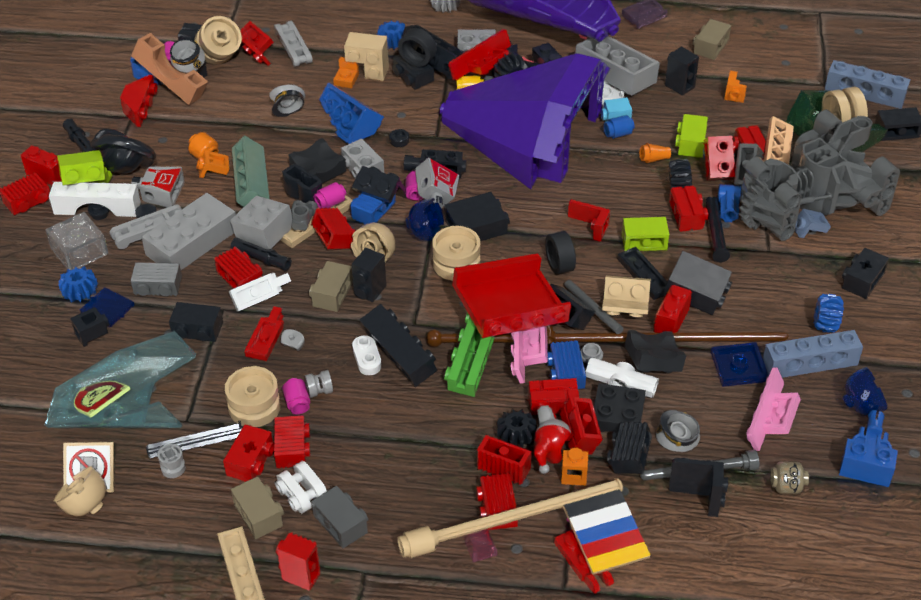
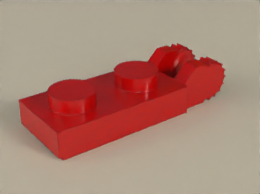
[554,529,614,593]

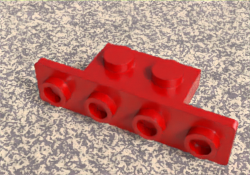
[240,21,274,66]
[448,29,511,80]

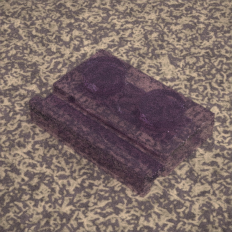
[622,0,668,28]

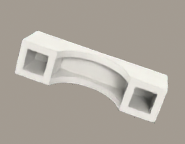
[49,182,141,217]

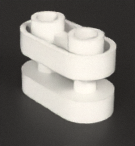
[275,461,327,513]

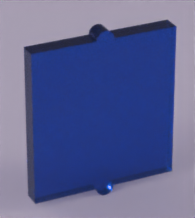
[80,287,135,328]

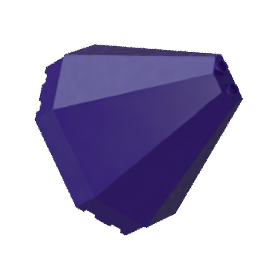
[440,53,610,190]

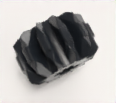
[493,52,527,78]
[668,159,692,190]
[497,408,537,448]

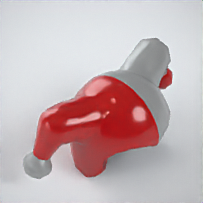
[534,405,571,474]

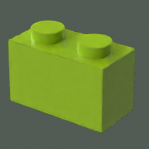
[675,114,708,158]
[57,150,105,185]
[622,217,669,251]

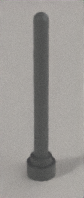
[640,450,760,480]

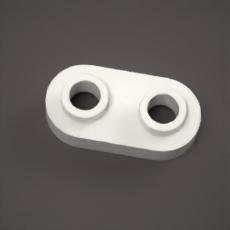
[352,335,381,375]

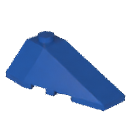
[319,82,384,144]

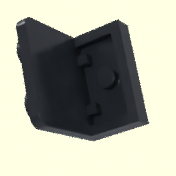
[352,166,407,203]
[669,458,728,517]

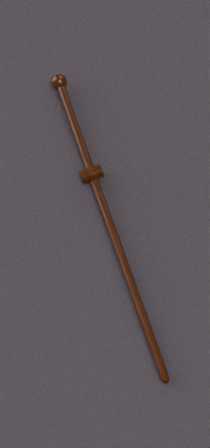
[428,325,789,351]

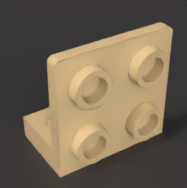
[602,275,651,317]

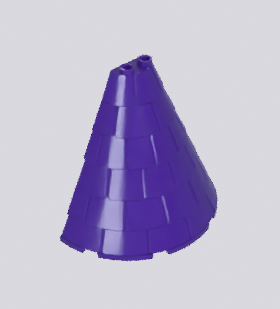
[468,0,621,42]

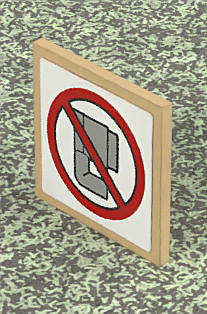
[63,442,114,492]

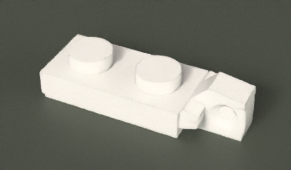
[229,273,291,311]

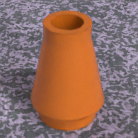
[639,143,671,163]

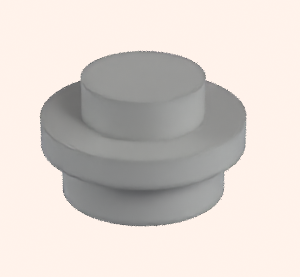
[580,343,603,364]

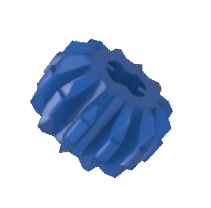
[377,20,405,50]
[58,266,98,303]
[813,293,844,333]

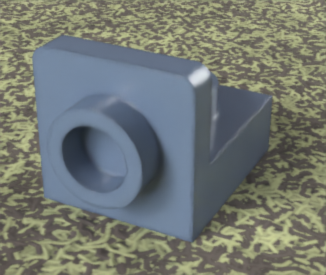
[795,209,831,238]

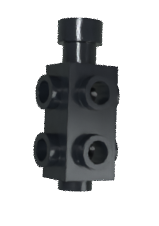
[404,149,467,178]

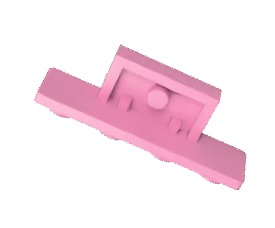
[511,326,548,384]
[747,368,801,451]

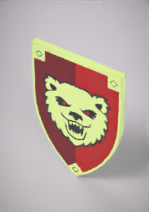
[74,381,130,417]

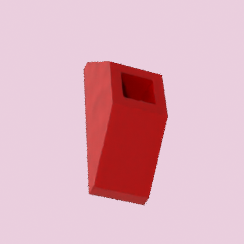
[120,75,158,127]

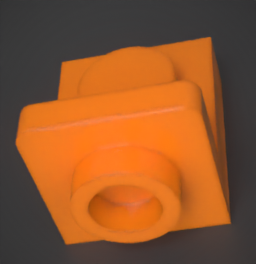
[333,57,359,89]
[724,70,747,103]
[196,150,229,178]

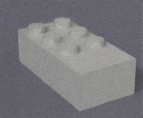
[575,36,660,95]
[142,193,236,270]

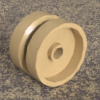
[195,16,242,64]
[822,86,868,122]
[433,226,480,281]
[225,366,280,427]

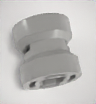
[305,370,333,398]
[157,444,186,478]

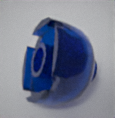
[406,198,444,242]
[842,367,888,416]

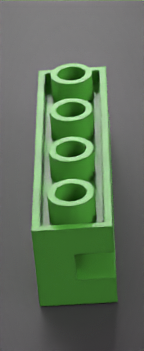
[444,312,495,397]

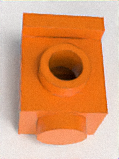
[561,448,588,486]

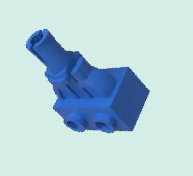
[839,410,898,487]

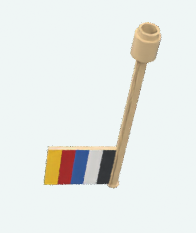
[398,478,651,575]

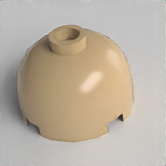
[351,222,395,262]
[54,466,106,516]

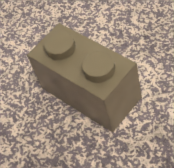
[693,19,731,60]
[309,261,353,312]
[231,476,284,540]

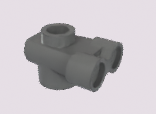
[291,200,318,231]

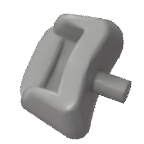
[281,329,305,351]

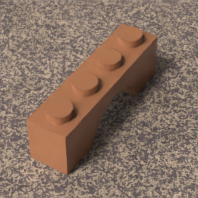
[131,33,208,105]

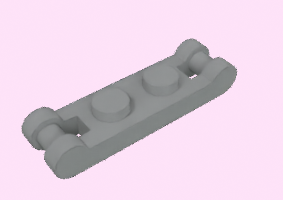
[274,21,312,67]
[110,204,182,249]

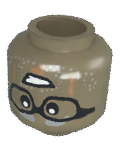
[770,461,809,494]

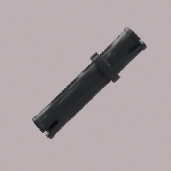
[62,118,95,152]
[230,237,292,271]

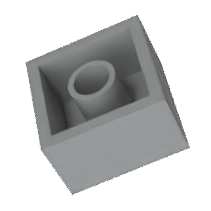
[230,196,293,249]

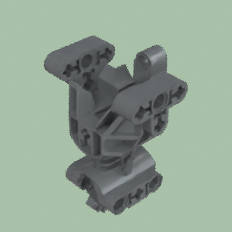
[739,109,900,241]

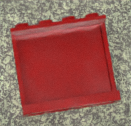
[452,253,571,338]

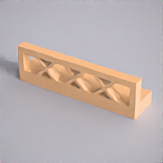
[764,116,794,165]

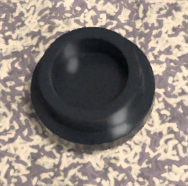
[88,203,109,220]

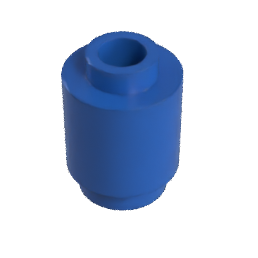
[603,115,635,139]

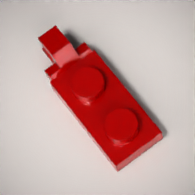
[245,306,284,361]

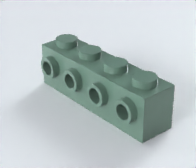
[232,135,270,207]

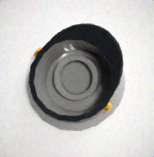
[170,39,205,73]
[269,85,305,117]
[656,410,700,452]

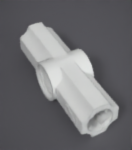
[585,358,659,398]

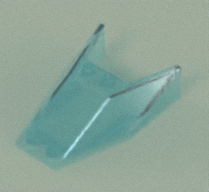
[45,331,196,428]

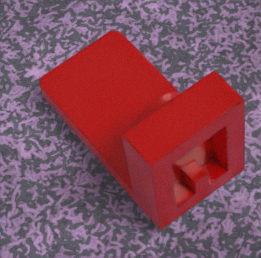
[568,199,610,242]

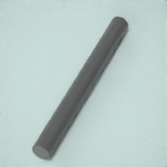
[565,280,624,334]

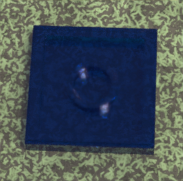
[711,342,769,387]

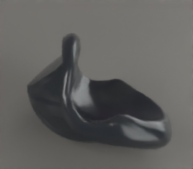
[90,128,156,174]

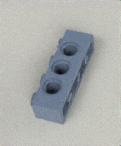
[825,60,911,109]
[762,330,863,378]

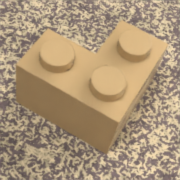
[344,32,389,81]

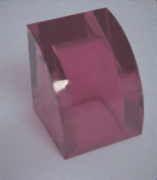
[465,529,497,562]

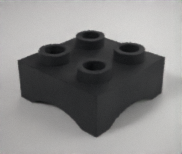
[288,138,346,183]
[625,330,686,373]
[594,383,646,432]

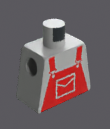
[415,158,459,210]
[131,167,185,207]

